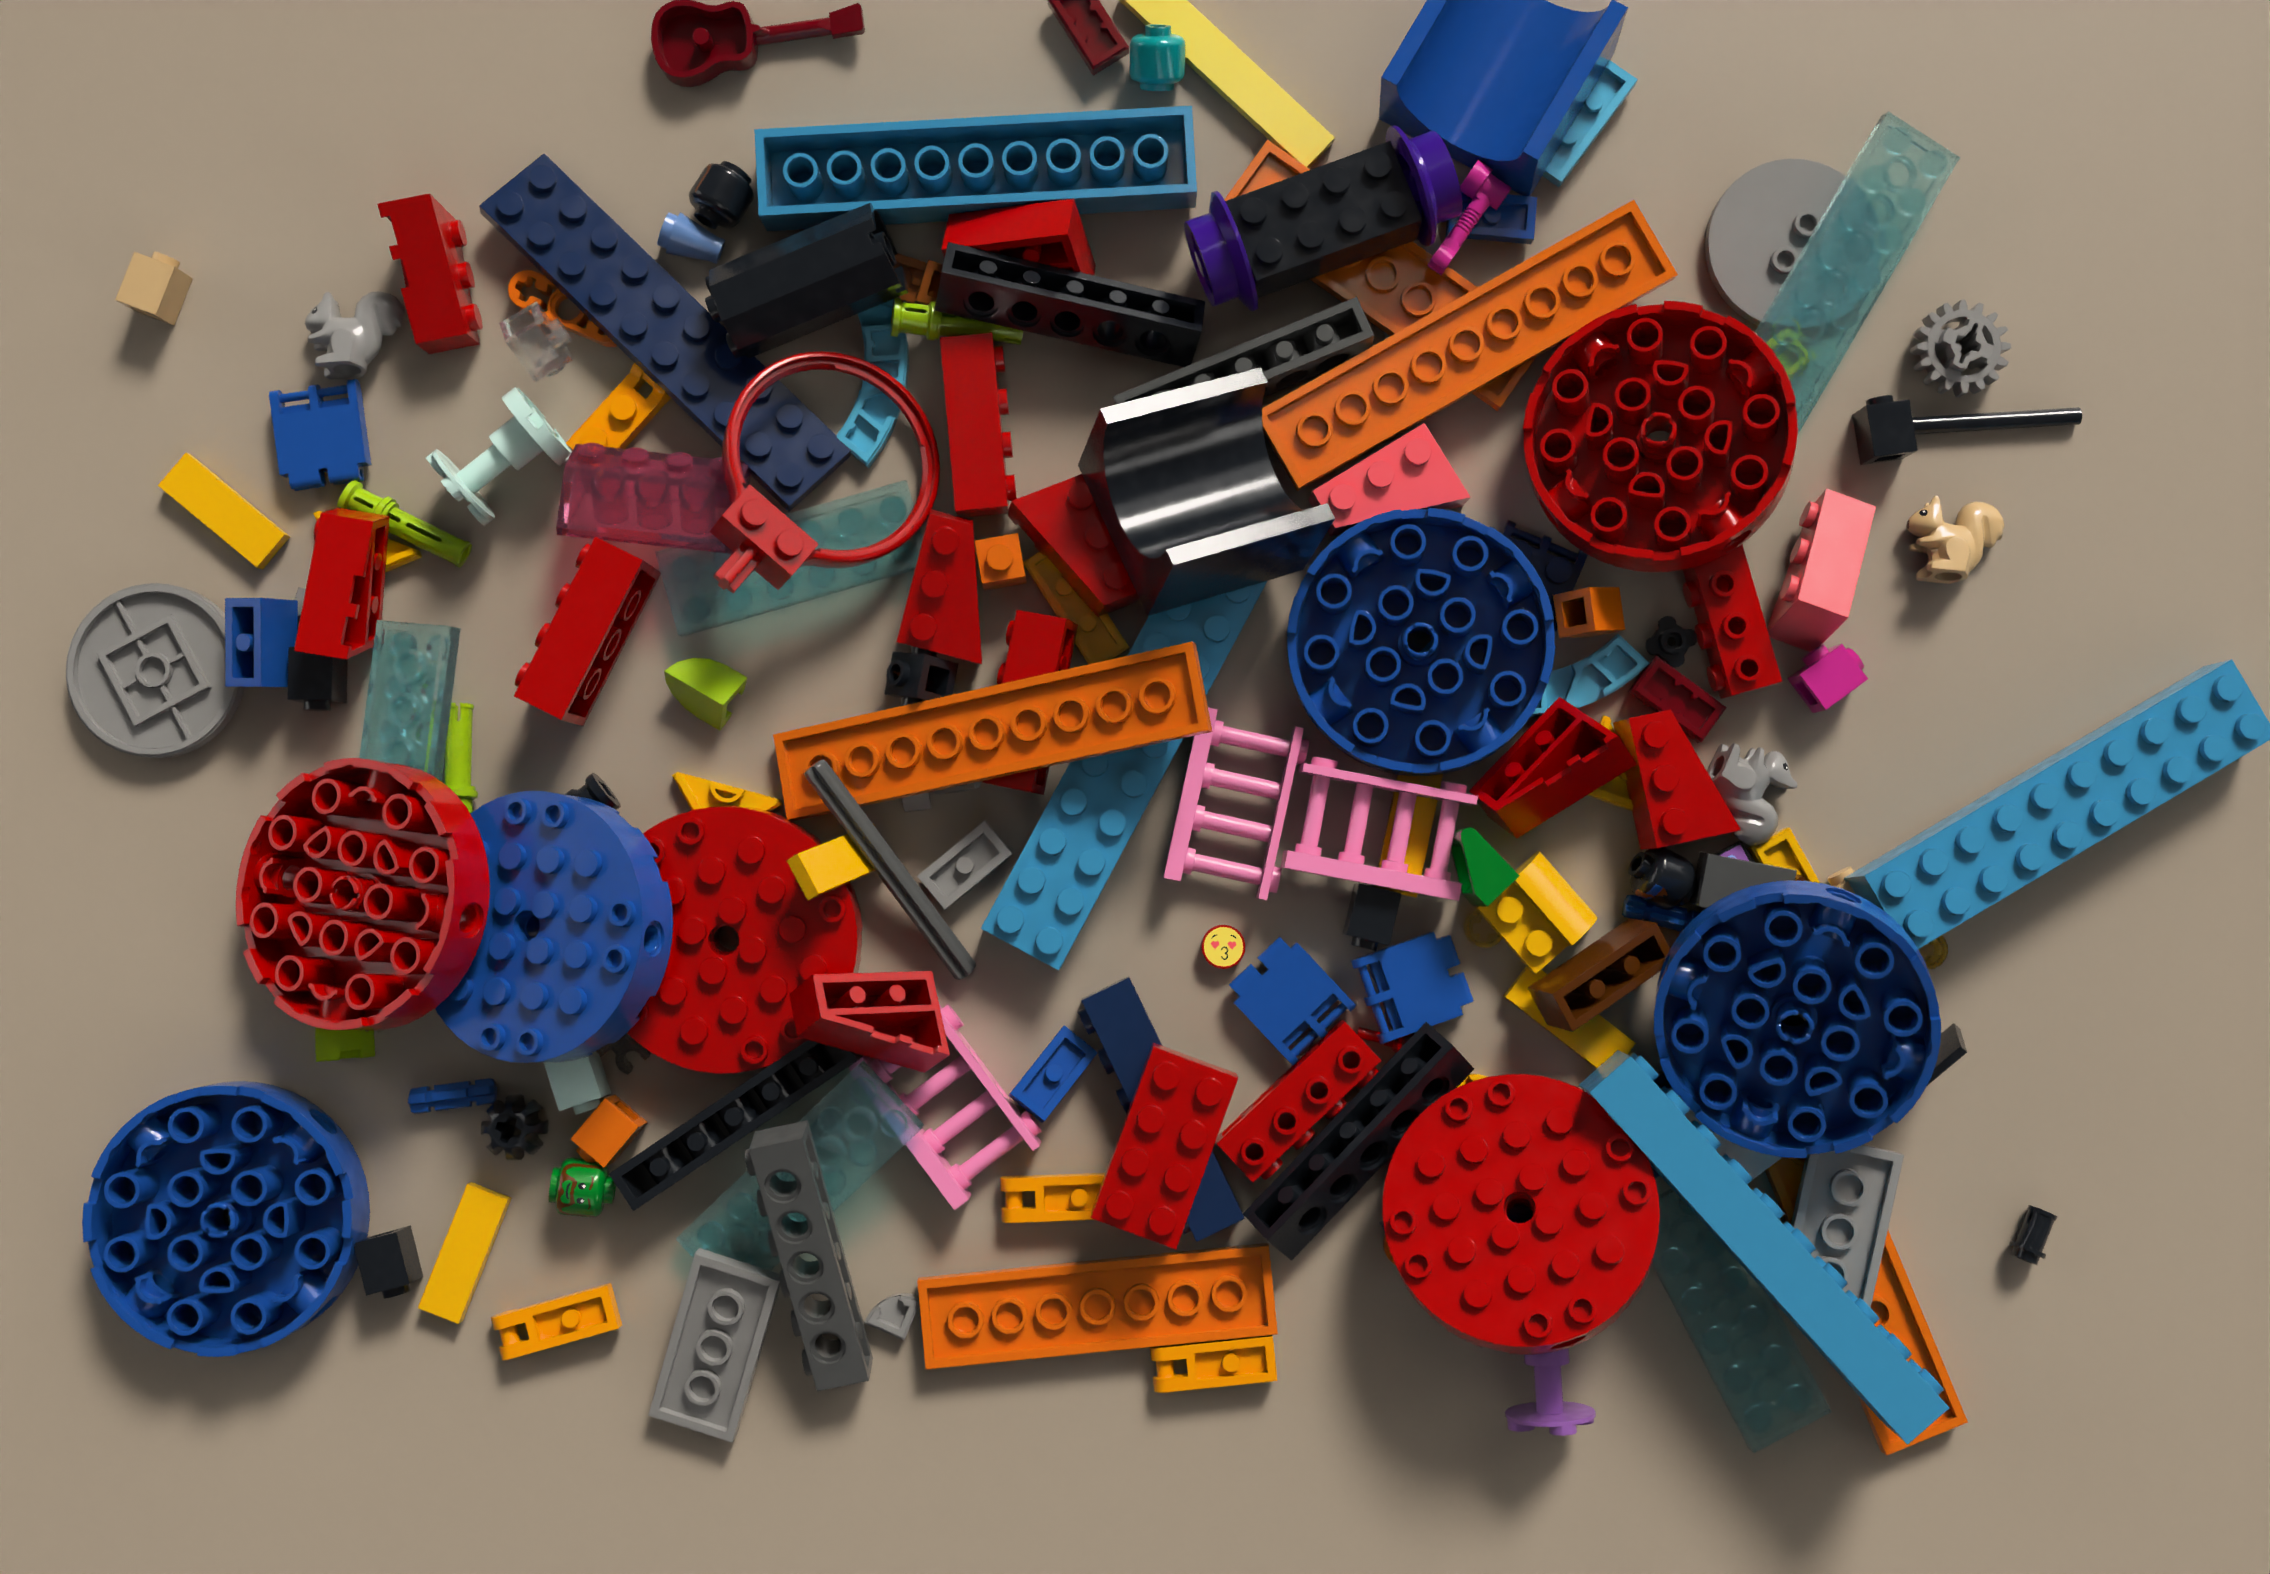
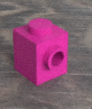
[1787,644,1868,713]

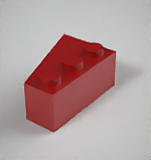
[377,193,483,354]
[941,199,1096,275]
[1007,474,1139,617]
[294,508,390,660]
[896,509,982,664]
[1469,697,1637,839]
[1613,709,1741,849]
[789,971,950,1073]

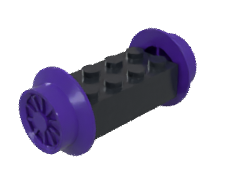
[1184,125,1462,311]

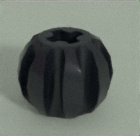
[481,1094,549,1160]

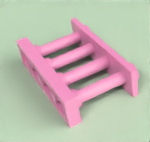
[1163,707,1309,900]
[1280,757,1478,901]
[849,1004,1042,1210]

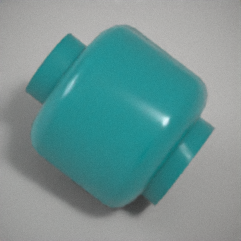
[1130,24,1185,91]

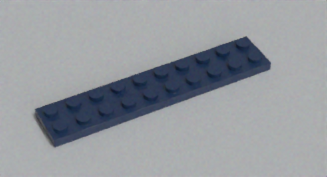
[479,153,851,512]

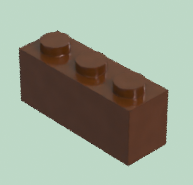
[1528,918,1670,1032]

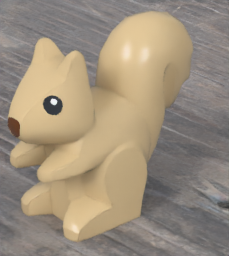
[1906,496,2004,584]

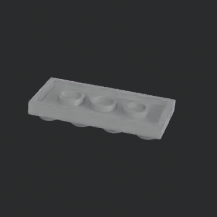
[1773,1144,1904,1310]
[648,1248,780,1442]

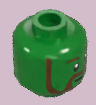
[549,1158,616,1218]

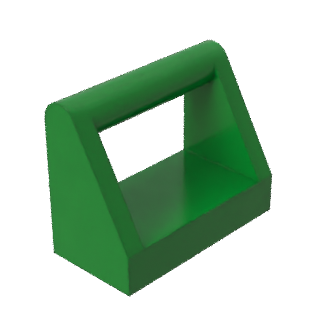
[1451,827,1520,907]

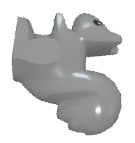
[305,292,404,379]
[1707,743,1797,846]

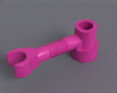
[1427,160,1512,275]

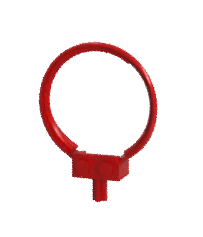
[709,351,940,593]

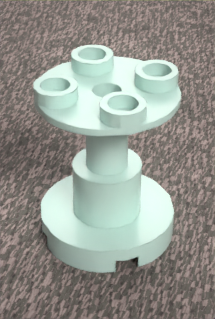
[426,386,574,526]

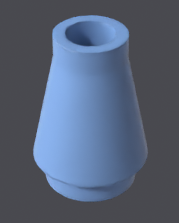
[657,212,725,264]

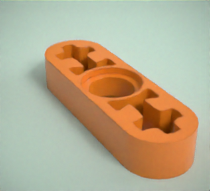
[508,270,617,347]

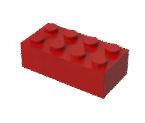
[514,536,661,726]
[1091,1043,1238,1250]

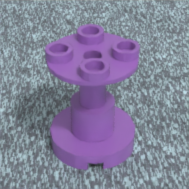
[1505,1348,1596,1436]

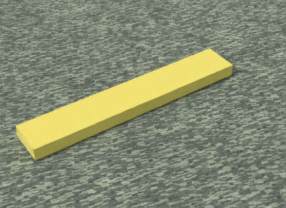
[1119,0,1335,168]

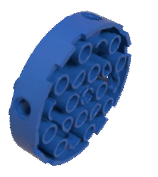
[1287,508,1556,776]
[435,791,673,1063]
[1654,880,1941,1158]
[82,1081,370,1357]

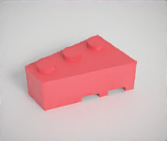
[1308,423,1470,536]
[1767,489,1876,652]

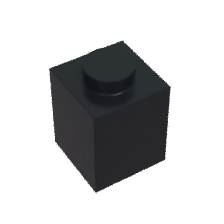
[1852,395,1918,465]
[287,647,348,711]
[1342,883,1402,951]
[354,1225,423,1299]

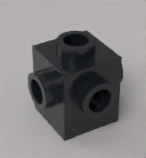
[884,646,959,706]

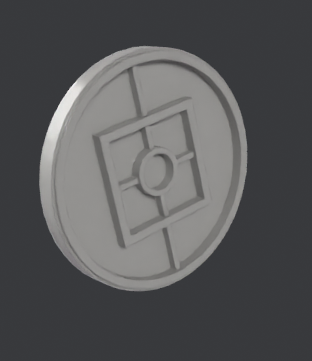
[1705,159,1880,332]
[66,583,245,758]

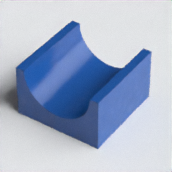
[1379,0,1628,196]

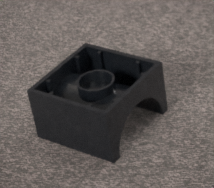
[1078,367,1335,616]

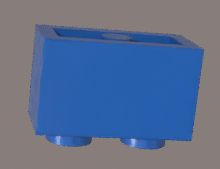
[225,598,298,687]

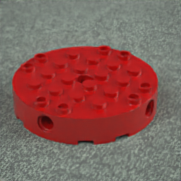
[1523,301,1798,572]
[235,758,490,1030]
[627,806,863,1074]
[1383,1074,1660,1355]

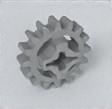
[1910,300,2011,397]

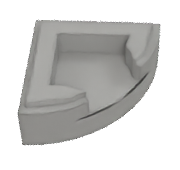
[864,1293,919,1340]

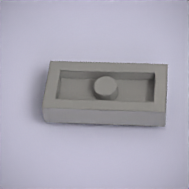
[917,820,1013,910]

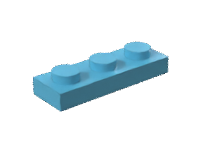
[1543,60,1638,187]

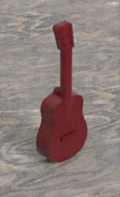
[651,0,865,87]

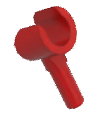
[1357,1027,1415,1053]

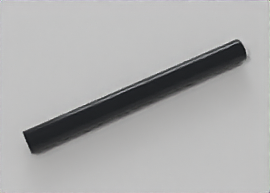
[1912,407,2082,434]

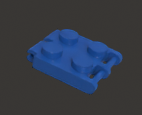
[269,379,371,491]
[1351,932,1474,1044]
[1229,937,1356,1066]

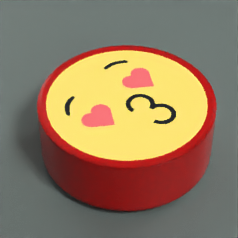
[1201,925,1245,969]

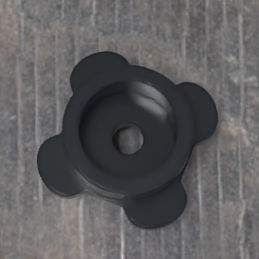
[1645,616,1697,668]

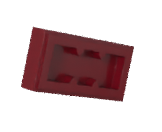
[1047,0,1129,76]
[1628,656,1727,743]

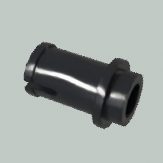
[2009,1205,2057,1265]

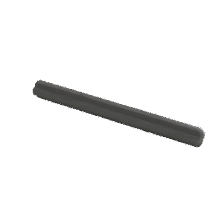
[804,760,976,980]

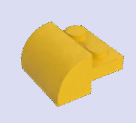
[1475,850,1597,974]

